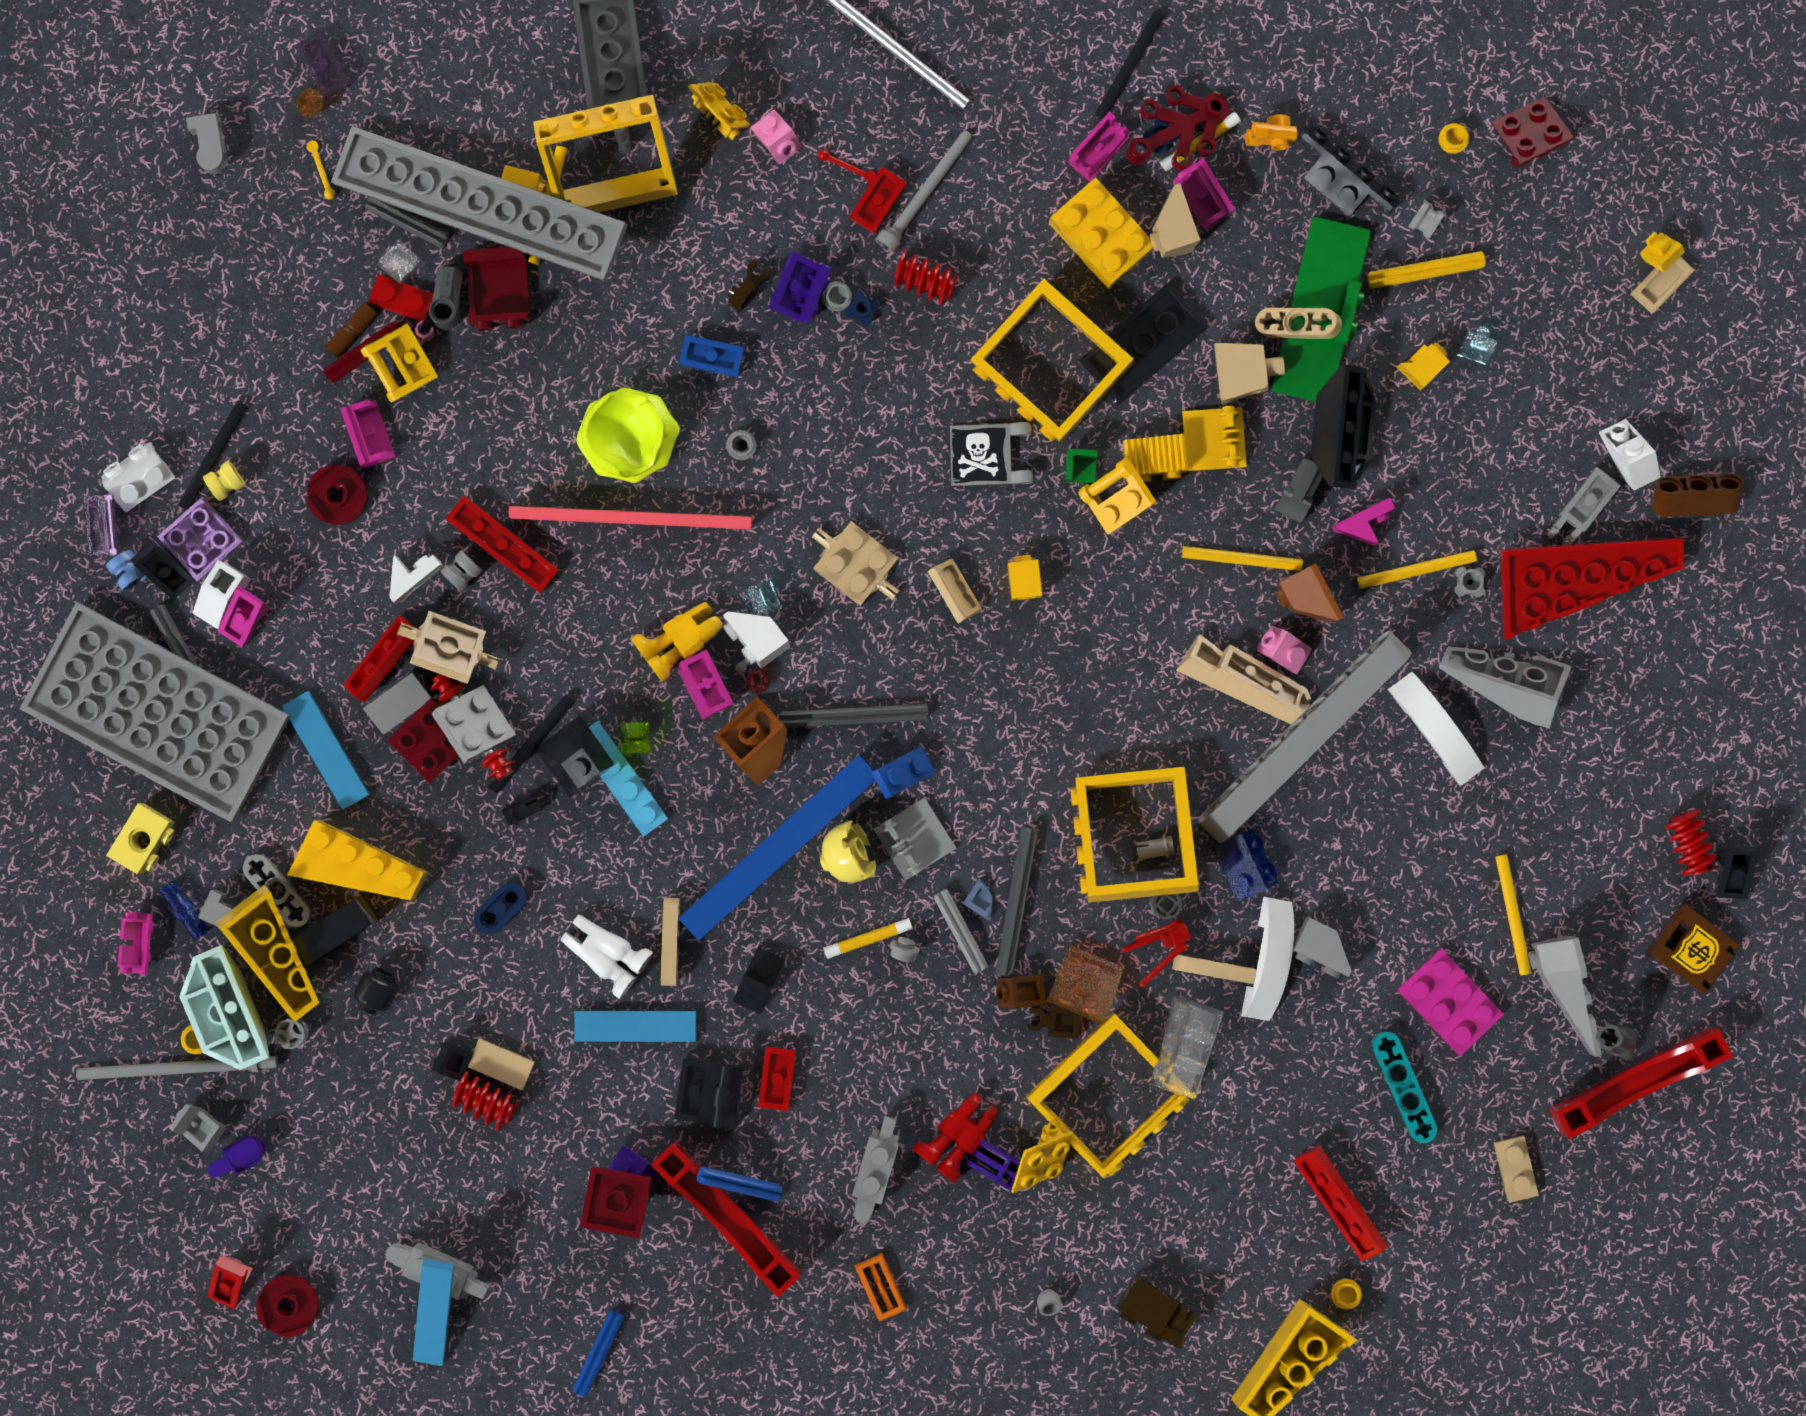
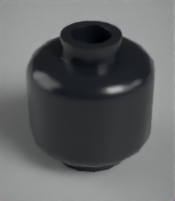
[354,967,399,1015]

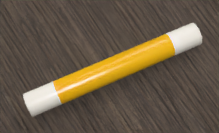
[1160,112,1241,172]
[823,918,913,959]

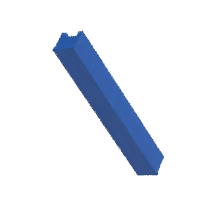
[678,755,876,941]

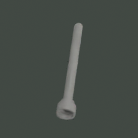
[875,131,972,254]

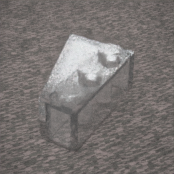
[1152,995,1224,1100]

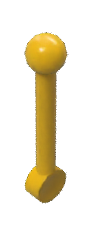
[307,140,336,200]

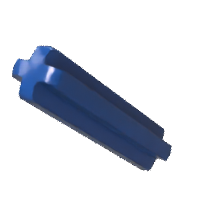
[697,1166,782,1201]
[573,1310,624,1397]

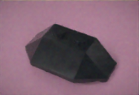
[1310,365,1376,489]

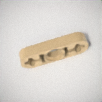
[1255,308,1342,339]
[661,898,680,986]
[1172,955,1257,984]

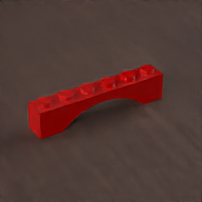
[1548,1027,1733,1139]
[651,1140,802,1298]

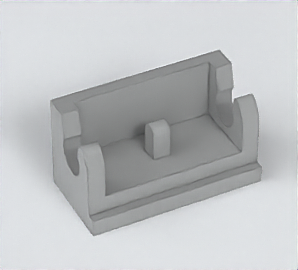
[363,669,432,735]

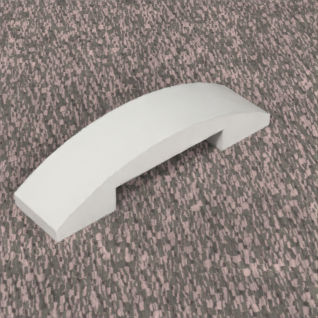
[1388,672,1484,786]
[1241,897,1294,1021]

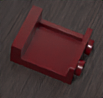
[463,247,531,331]

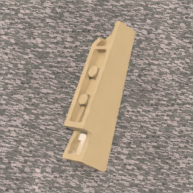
[1176,634,1311,724]

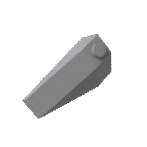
[1439,646,1572,729]
[1528,935,1602,1057]

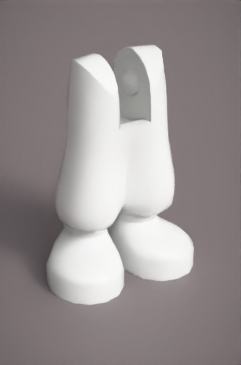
[561,914,653,999]

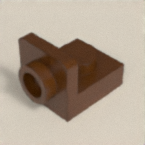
[996,974,1046,1008]

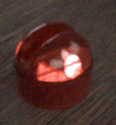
[746,669,770,693]

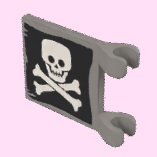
[950,422,1033,486]

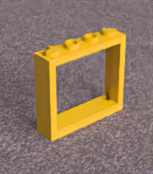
[533,95,678,213]
[970,279,1134,443]
[1070,767,1198,903]
[1026,1012,1191,1178]

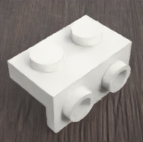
[101,442,175,513]

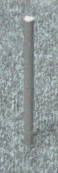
[76,1056,278,1080]

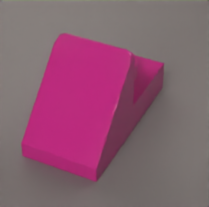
[1332,498,1395,546]
[217,586,270,648]

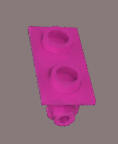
[117,912,153,975]

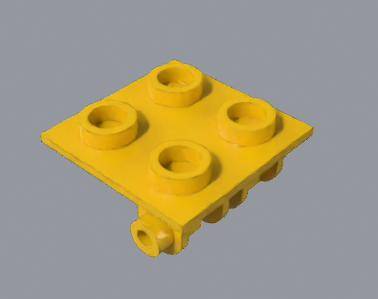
[688,82,750,141]
[1182,406,1247,471]
[1011,1123,1074,1193]

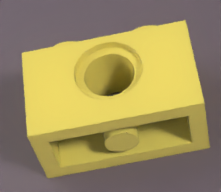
[106,803,175,874]

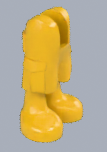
[630,602,723,682]

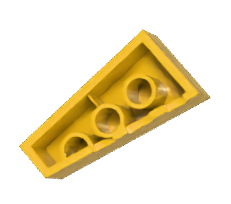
[287,820,429,900]
[215,885,319,1022]
[1231,1298,1357,1416]

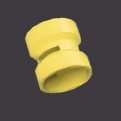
[203,460,245,501]

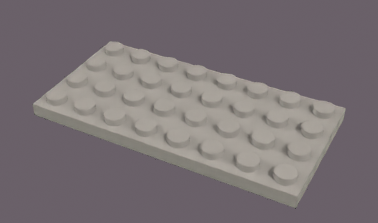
[20,602,291,822]

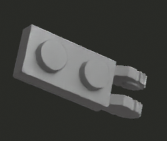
[1545,467,1621,545]

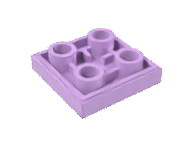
[157,497,243,582]

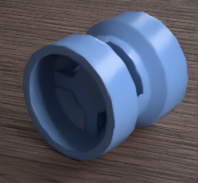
[106,550,147,591]

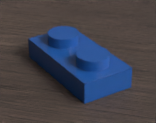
[679,335,745,378]
[872,746,936,799]

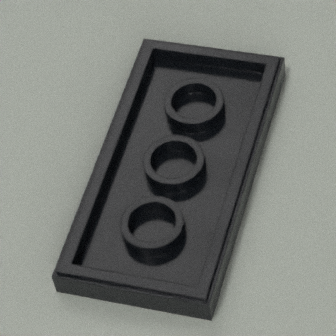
[1079,281,1209,406]

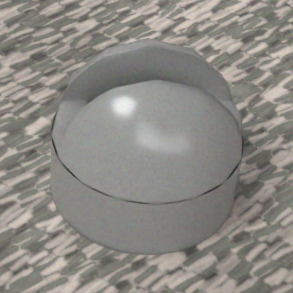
[1037,1289,1063,1316]

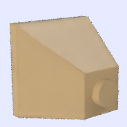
[1150,183,1200,258]

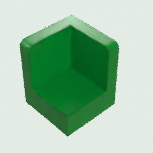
[1065,449,1098,484]

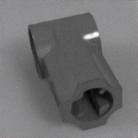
[429,267,464,331]
[1274,458,1323,523]
[1596,1023,1640,1060]

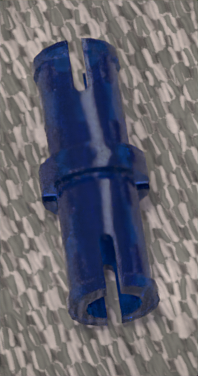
[158,881,210,941]

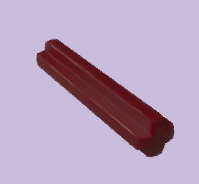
[323,321,400,383]

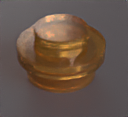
[296,88,323,118]

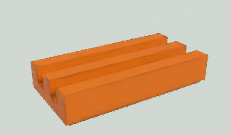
[854,1253,907,1322]

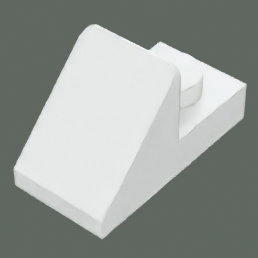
[390,555,444,604]

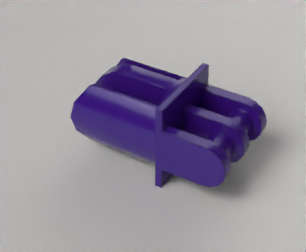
[208,1135,266,1178]
[966,1140,1021,1193]

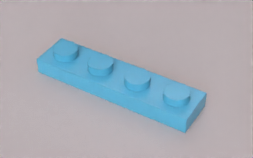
[589,721,668,837]

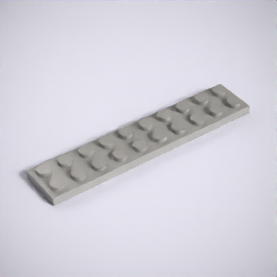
[331,126,628,282]

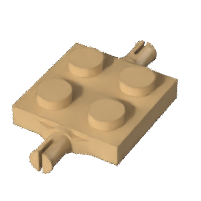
[812,521,900,607]
[397,611,499,684]

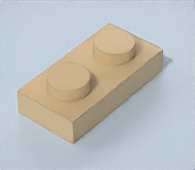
[1493,1135,1539,1203]

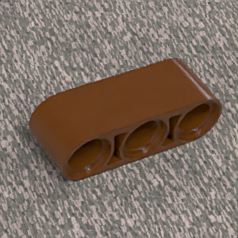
[1652,473,1744,517]

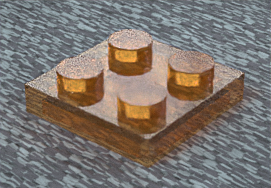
[1047,944,1125,1024]

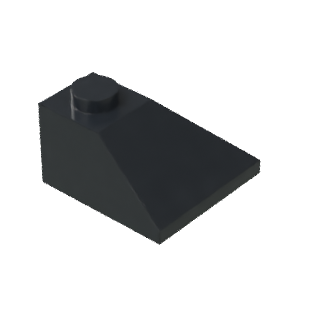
[535,715,615,798]

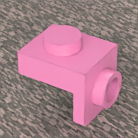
[751,110,802,164]
[1257,626,1312,675]

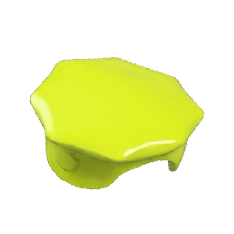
[577,387,680,483]

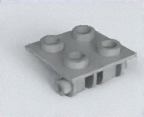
[873,797,957,881]

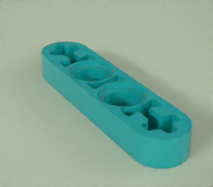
[1372,1031,1437,1143]

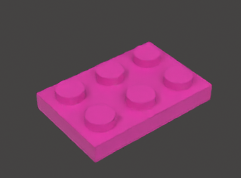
[1396,948,1504,1056]

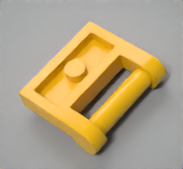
[360,323,438,402]
[1078,458,1157,535]

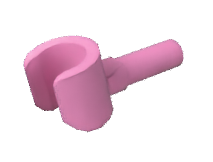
[415,321,434,347]

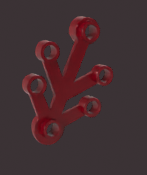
[1126,85,1230,171]

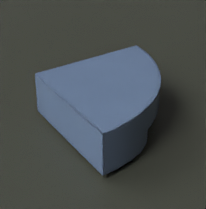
[962,879,993,920]

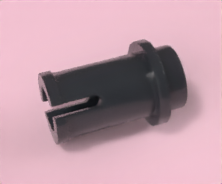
[501,793,542,826]

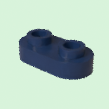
[474,882,527,934]

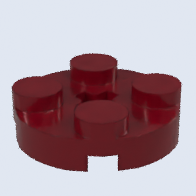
[306,465,368,526]
[256,1274,319,1337]

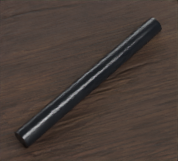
[1094,11,1164,120]
[177,401,248,510]
[488,694,575,794]

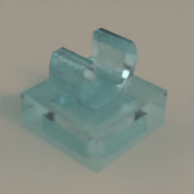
[1458,324,1497,365]
[741,581,782,616]

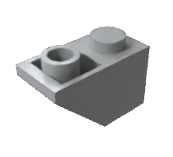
[1293,917,1352,979]

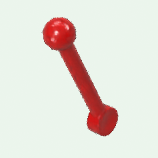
[818,149,876,183]

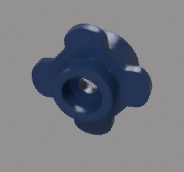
[1143,119,1179,154]
[845,291,880,327]

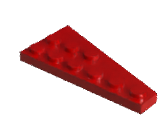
[1500,537,1684,640]

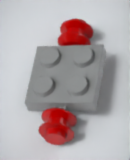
[431,674,516,781]

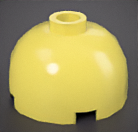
[820,820,876,883]

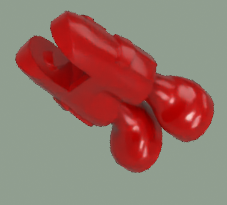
[912,1092,998,1185]

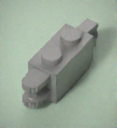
[852,1115,899,1224]
[384,1242,490,1300]

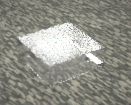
[377,242,421,284]

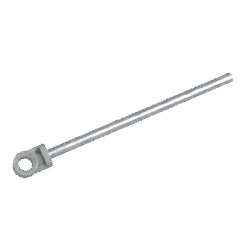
[826,0,970,109]

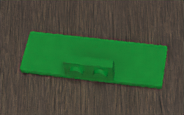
[1271,217,1371,402]

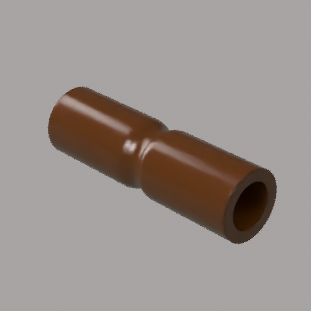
[324,302,378,358]

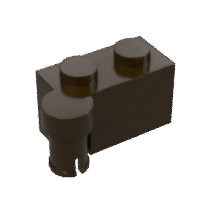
[1116,1274,1198,1349]

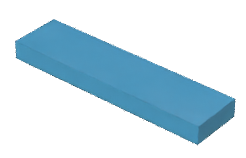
[282,691,370,810]
[574,1011,696,1042]
[413,1259,455,1366]

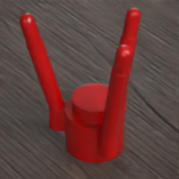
[1122,919,1191,987]

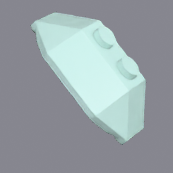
[179,945,270,1070]

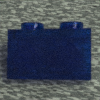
[1212,828,1278,902]

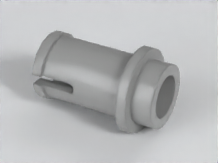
[1136,834,1175,861]

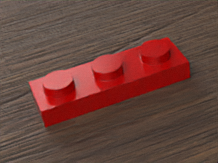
[343,615,415,703]

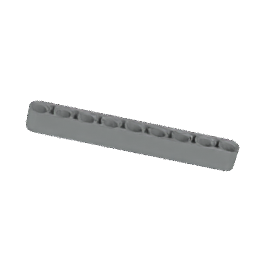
[1198,630,1412,843]

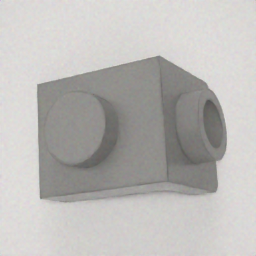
[170,1104,226,1154]

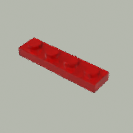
[445,496,560,594]
[1293,1145,1388,1262]

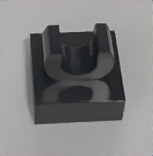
[432,1041,474,1081]

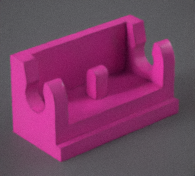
[1068,111,1130,182]
[1173,158,1235,231]
[340,399,396,468]
[676,649,734,720]

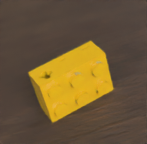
[1049,177,1154,290]

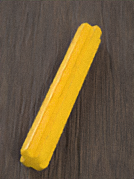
[1367,251,1486,289]

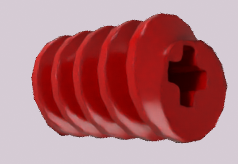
[893,249,960,306]
[1665,809,1720,876]
[452,1071,521,1131]

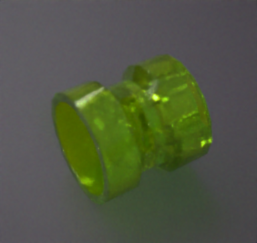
[620,722,651,754]

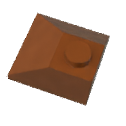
[1275,563,1344,624]
[713,696,787,786]

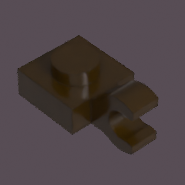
[727,259,770,313]

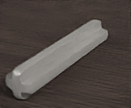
[934,889,988,973]

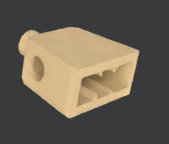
[1214,343,1285,404]

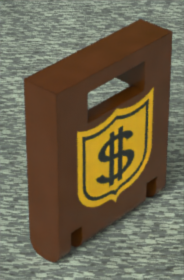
[1645,903,1741,996]

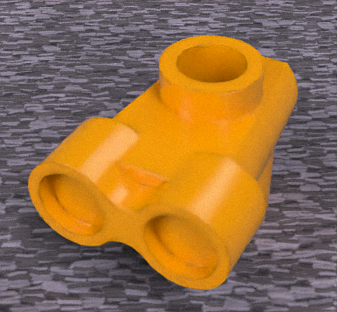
[1245,114,1297,151]

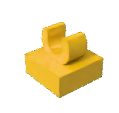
[1640,232,1685,273]

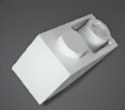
[1599,419,1661,491]
[193,560,251,629]
[723,612,790,669]

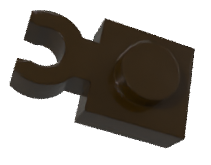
[1027,1005,1081,1040]

